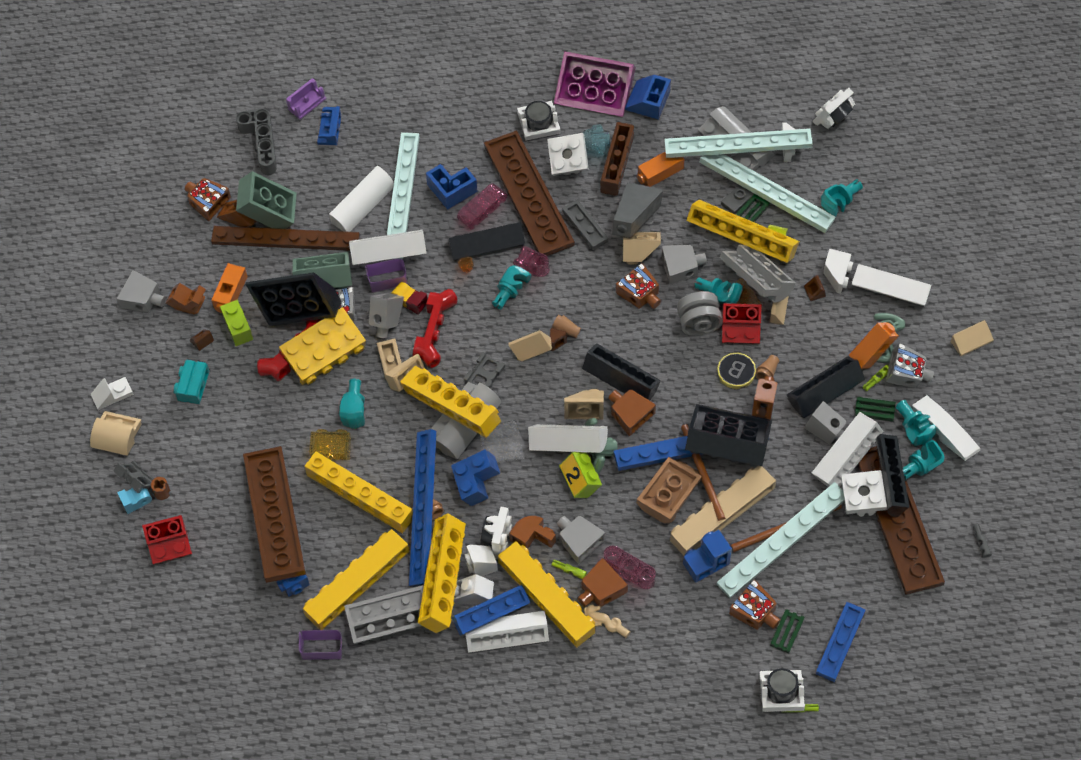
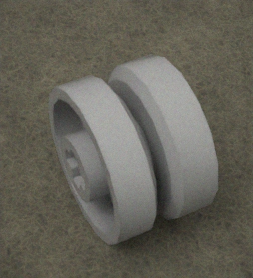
[677,291,723,336]

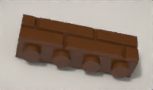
[600,122,634,196]

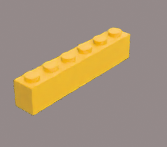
[303,529,409,630]
[498,541,596,648]

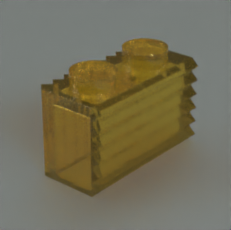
[309,429,351,460]

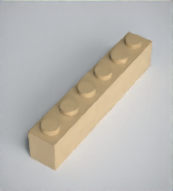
[670,466,776,556]

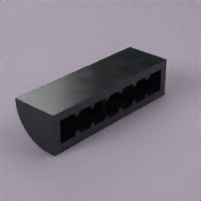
[447,222,525,260]
[582,343,661,401]
[787,356,865,418]
[876,434,909,517]

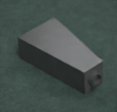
[612,182,663,238]

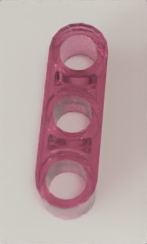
[457,183,507,229]
[603,546,656,589]

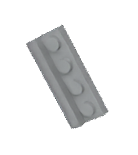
[698,106,775,171]
[719,245,796,303]
[431,382,501,459]
[344,585,424,644]

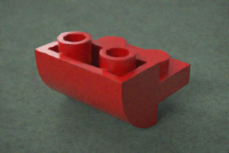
[722,303,761,344]
[142,515,192,565]

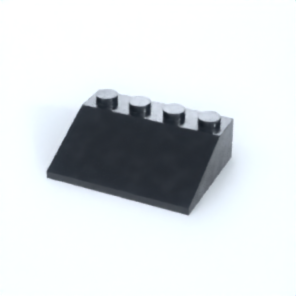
[245,272,342,326]
[685,404,772,466]

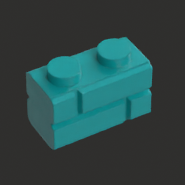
[174,360,210,404]

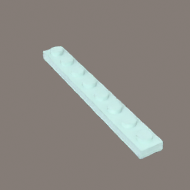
[664,129,812,158]
[387,132,420,259]
[699,154,835,233]
[717,482,844,598]

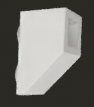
[823,249,853,294]
[464,545,498,577]
[454,574,494,605]

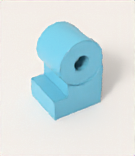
[117,488,152,514]

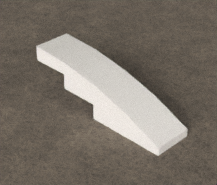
[912,396,980,461]

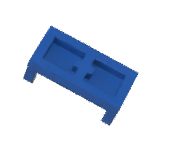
[317,106,341,146]

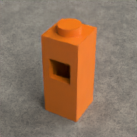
[637,152,685,187]
[212,263,248,313]
[849,322,899,369]

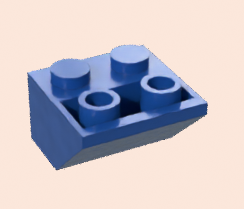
[625,75,671,120]

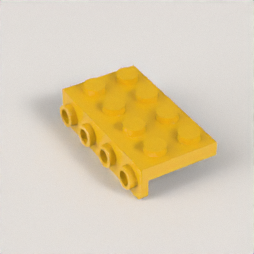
[279,307,366,385]

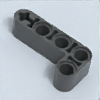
[236,109,277,175]

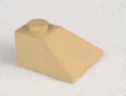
[623,232,661,265]
[564,389,604,419]

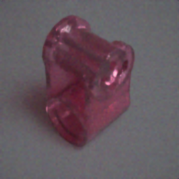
[513,246,550,277]

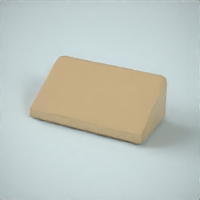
[770,296,789,325]
[951,320,994,356]
[509,330,552,361]

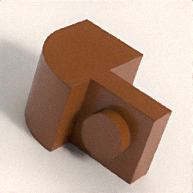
[166,283,206,315]
[509,516,556,549]

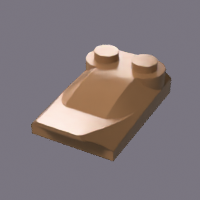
[636,457,702,523]

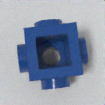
[276,575,310,597]

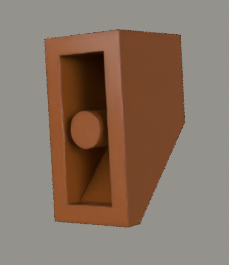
[217,200,256,227]

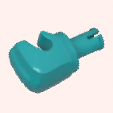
[820,179,863,217]
[492,265,532,310]
[695,277,743,304]
[339,378,365,429]
[896,400,936,446]
[903,440,945,481]

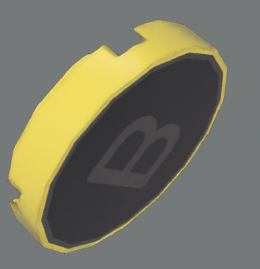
[717,353,756,389]

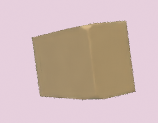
[377,339,401,374]
[384,354,425,392]

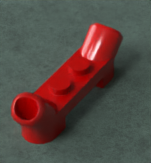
[413,289,458,368]
[257,319,323,381]

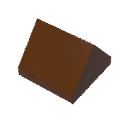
[804,275,826,301]
[550,328,567,351]
[190,329,214,351]

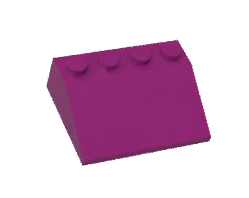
[554,51,636,117]

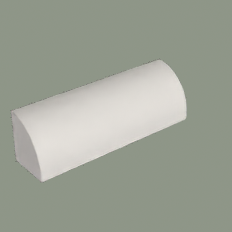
[329,166,394,232]
[349,230,426,265]
[852,264,931,306]
[812,412,883,487]
[528,424,608,453]
[466,611,549,653]

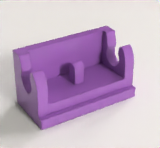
[286,78,326,120]

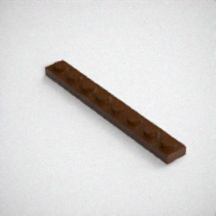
[211,226,360,251]

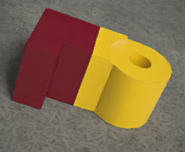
[391,282,428,315]

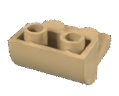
[90,411,141,455]

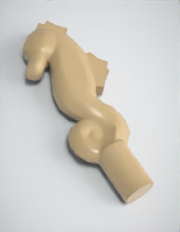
[584,605,630,638]

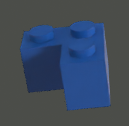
[426,164,478,210]
[451,449,500,506]
[683,530,732,583]

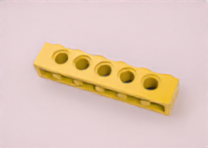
[686,200,800,263]
[400,366,501,438]
[305,452,413,534]
[418,513,466,633]

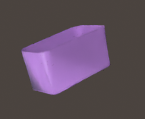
[366,259,407,292]
[299,630,342,660]

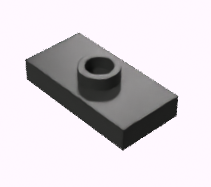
[721,185,754,214]

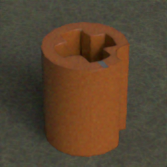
[151,477,171,500]

